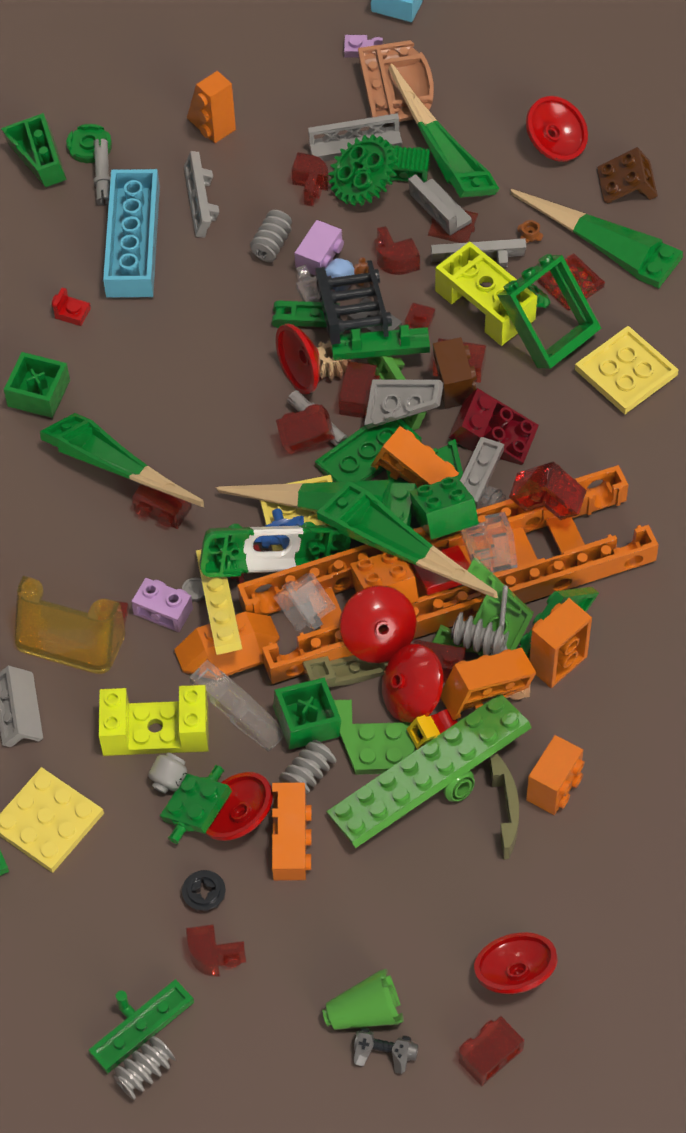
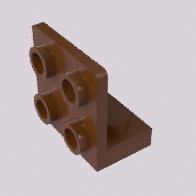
[597,147,658,204]

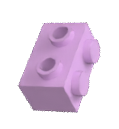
[295,220,344,276]
[131,577,193,632]

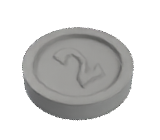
[182,578,205,602]

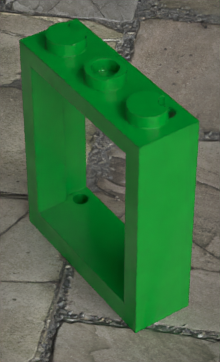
[497,254,602,369]

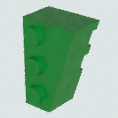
[1,113,67,188]

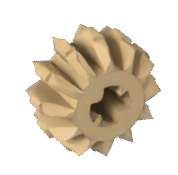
[316,339,351,381]

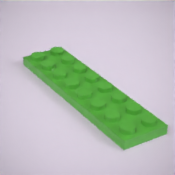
[326,694,531,848]

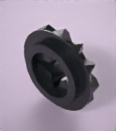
[182,870,226,912]

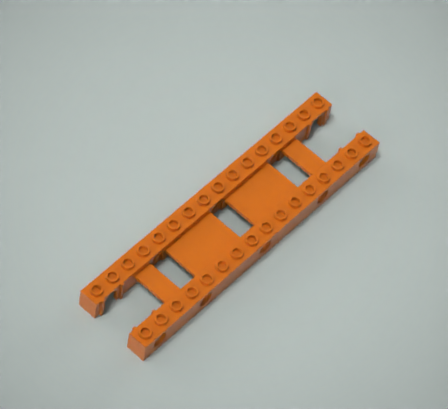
[237,465,659,684]

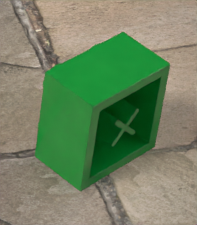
[4,352,70,418]
[409,476,479,540]
[273,677,341,750]

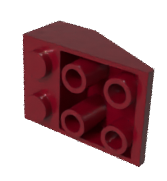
[448,388,539,465]

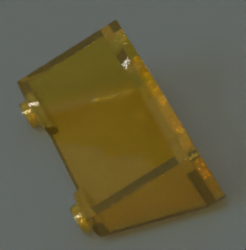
[14,576,126,674]

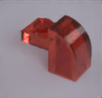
[292,152,329,207]
[374,226,420,275]
[186,924,246,977]

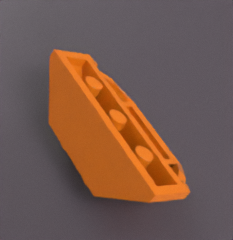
[174,611,280,680]

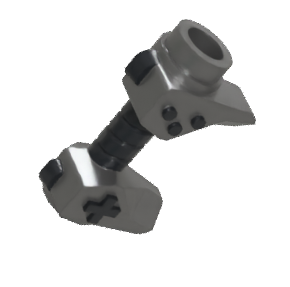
[354,1028,419,1074]

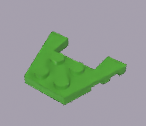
[430,557,534,656]
[334,700,421,775]

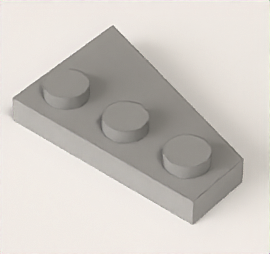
[364,380,443,429]

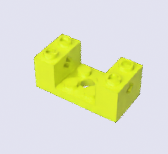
[435,242,537,346]
[99,685,209,756]

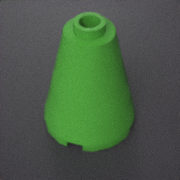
[322,969,404,1030]

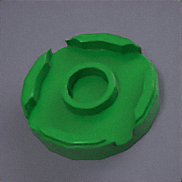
[66,124,112,163]

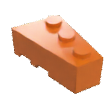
[272,783,312,881]

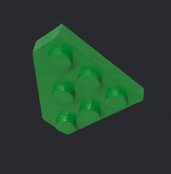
[519,587,599,658]

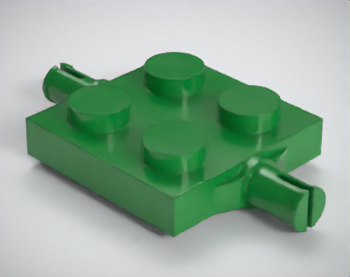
[160,765,232,844]

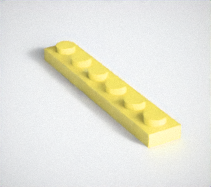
[196,549,242,655]

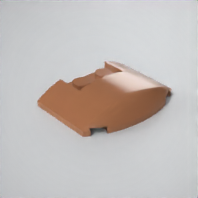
[358,40,434,123]

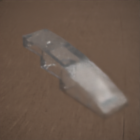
[189,660,284,752]

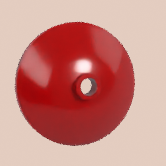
[526,96,588,162]
[276,324,320,394]
[339,585,417,663]
[382,644,443,723]
[206,772,273,841]
[474,932,558,994]

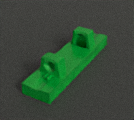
[332,325,430,360]

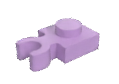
[344,35,383,58]

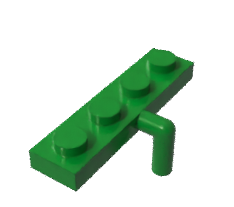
[88,979,194,1074]

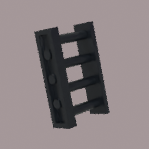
[315,260,392,345]

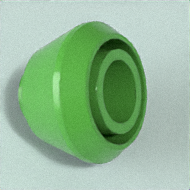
[442,771,475,802]

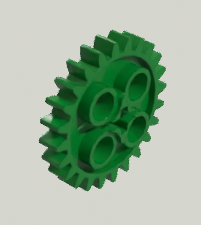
[328,134,399,206]

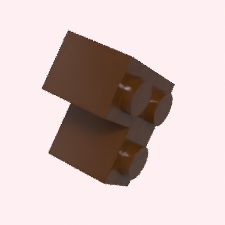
[433,337,477,409]

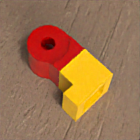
[407,709,458,749]

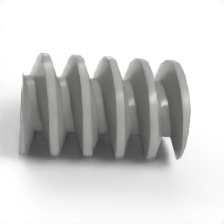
[250,210,292,262]
[451,612,509,655]
[279,740,337,794]
[113,1036,176,1100]

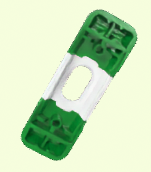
[199,522,351,577]

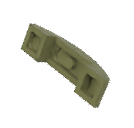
[303,655,389,687]
[489,753,519,860]

